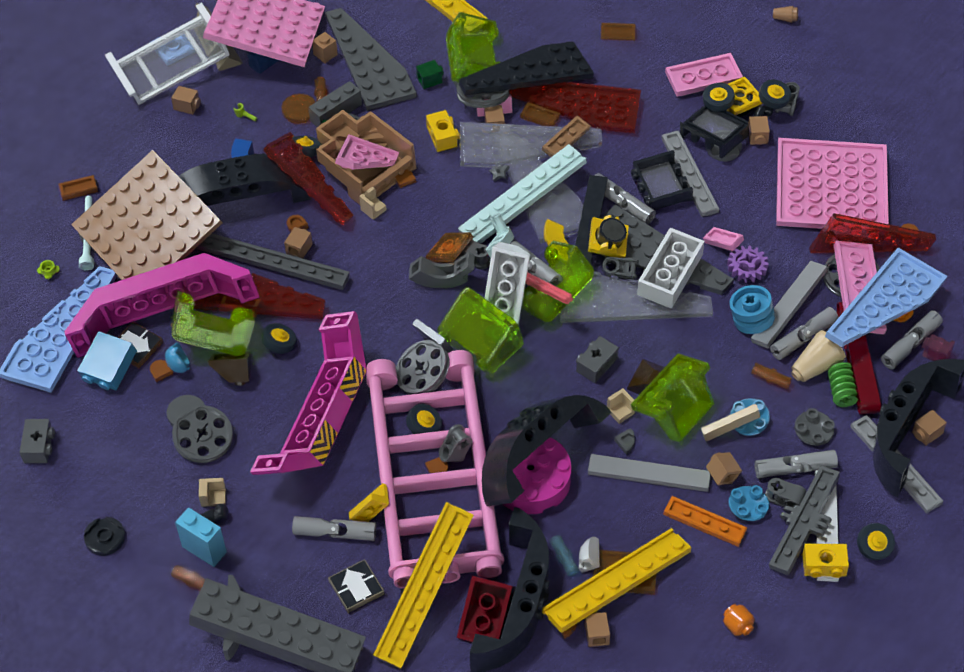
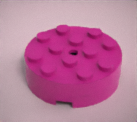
[503,437,571,514]

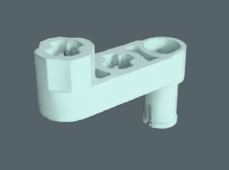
[486,213,514,259]

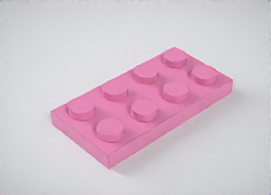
[665,53,743,97]

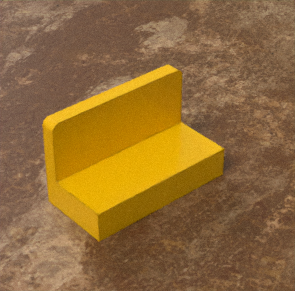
[349,483,389,522]

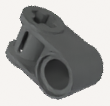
[775,82,800,116]
[457,239,490,269]
[602,257,639,280]
[439,424,473,462]
[765,478,807,507]

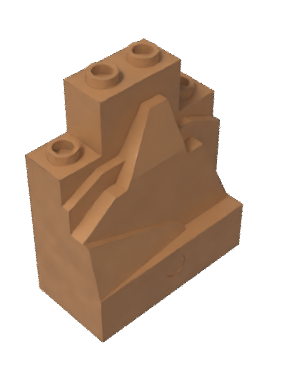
[316,110,416,205]

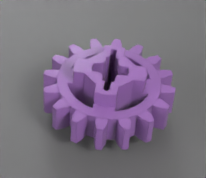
[727,246,769,283]

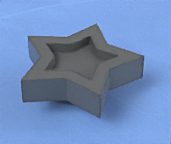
[489,162,510,182]

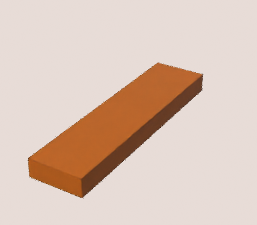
[663,496,747,547]

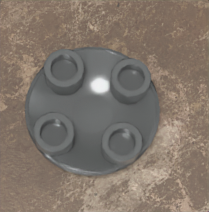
[795,408,835,446]

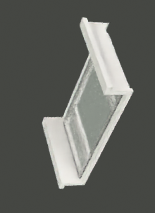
[105,2,230,105]

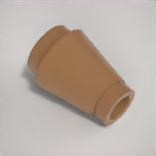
[773,6,798,23]

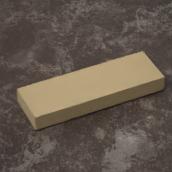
[701,404,760,442]

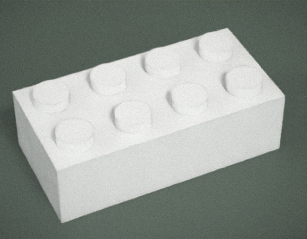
[637,228,705,309]

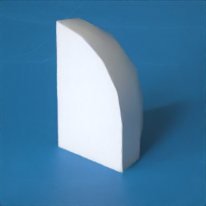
[579,537,600,573]

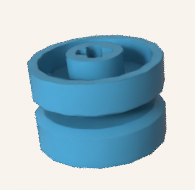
[729,285,775,334]

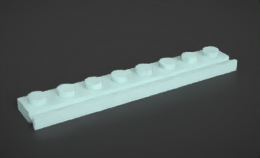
[458,144,587,244]

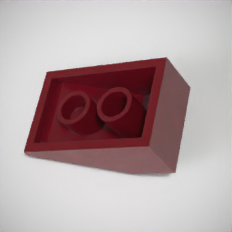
[456,576,516,642]

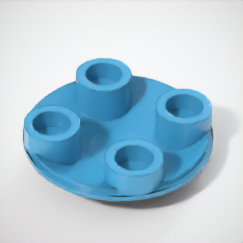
[730,398,770,436]
[729,485,769,521]

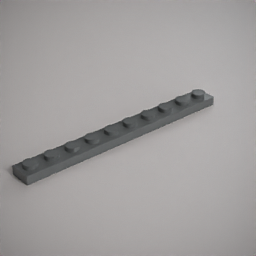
[195,233,350,290]

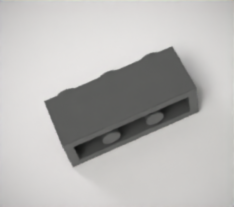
[308,81,362,127]

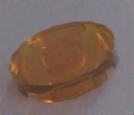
[282,94,315,124]

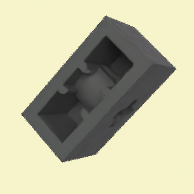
[576,336,619,383]
[20,419,55,463]

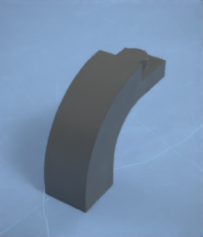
[409,252,475,288]

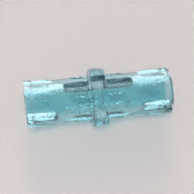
[549,535,579,576]

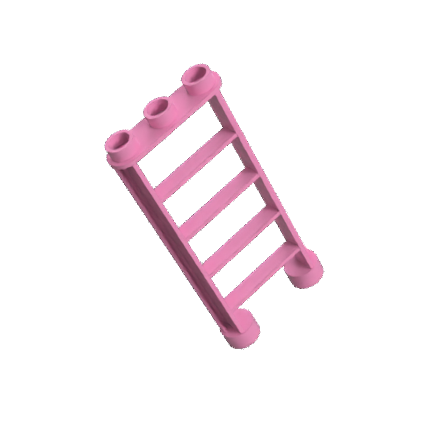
[365,350,504,589]

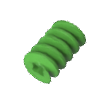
[828,362,858,407]

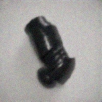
[201,503,229,524]

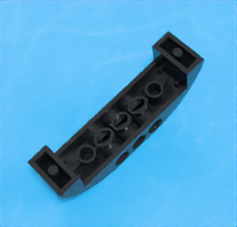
[178,154,311,206]
[873,359,964,497]
[481,395,612,506]
[470,507,550,672]

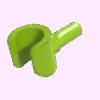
[233,103,257,121]

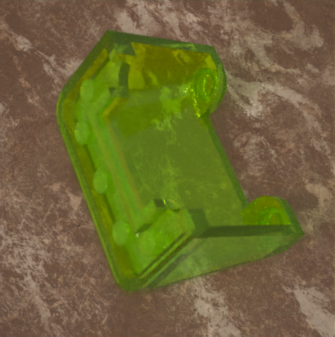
[446,12,500,83]
[522,240,594,322]
[437,287,524,374]
[171,291,255,356]

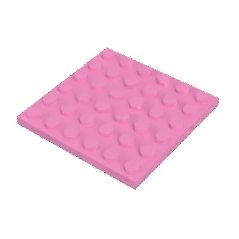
[203,0,325,67]
[776,138,889,233]

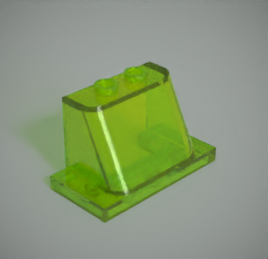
[630,353,715,443]

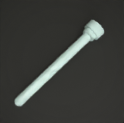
[79,196,94,270]

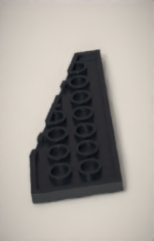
[459,41,594,96]

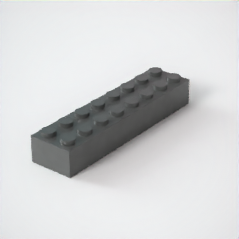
[189,578,366,672]

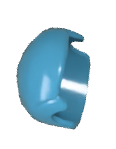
[165,342,190,373]

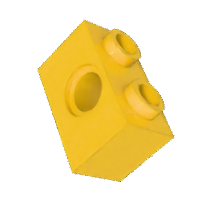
[426,110,460,152]
[802,544,849,578]

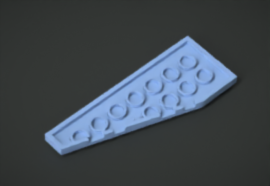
[825,248,947,347]
[0,266,118,393]

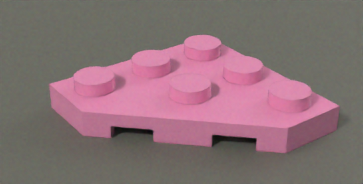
[335,134,399,170]

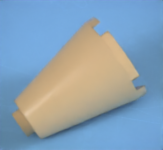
[791,330,846,382]

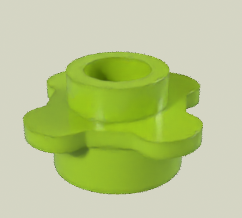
[37,260,60,279]

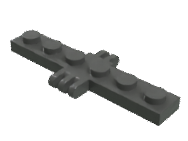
[769,466,840,575]

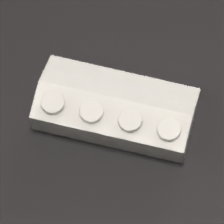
[481,242,530,328]

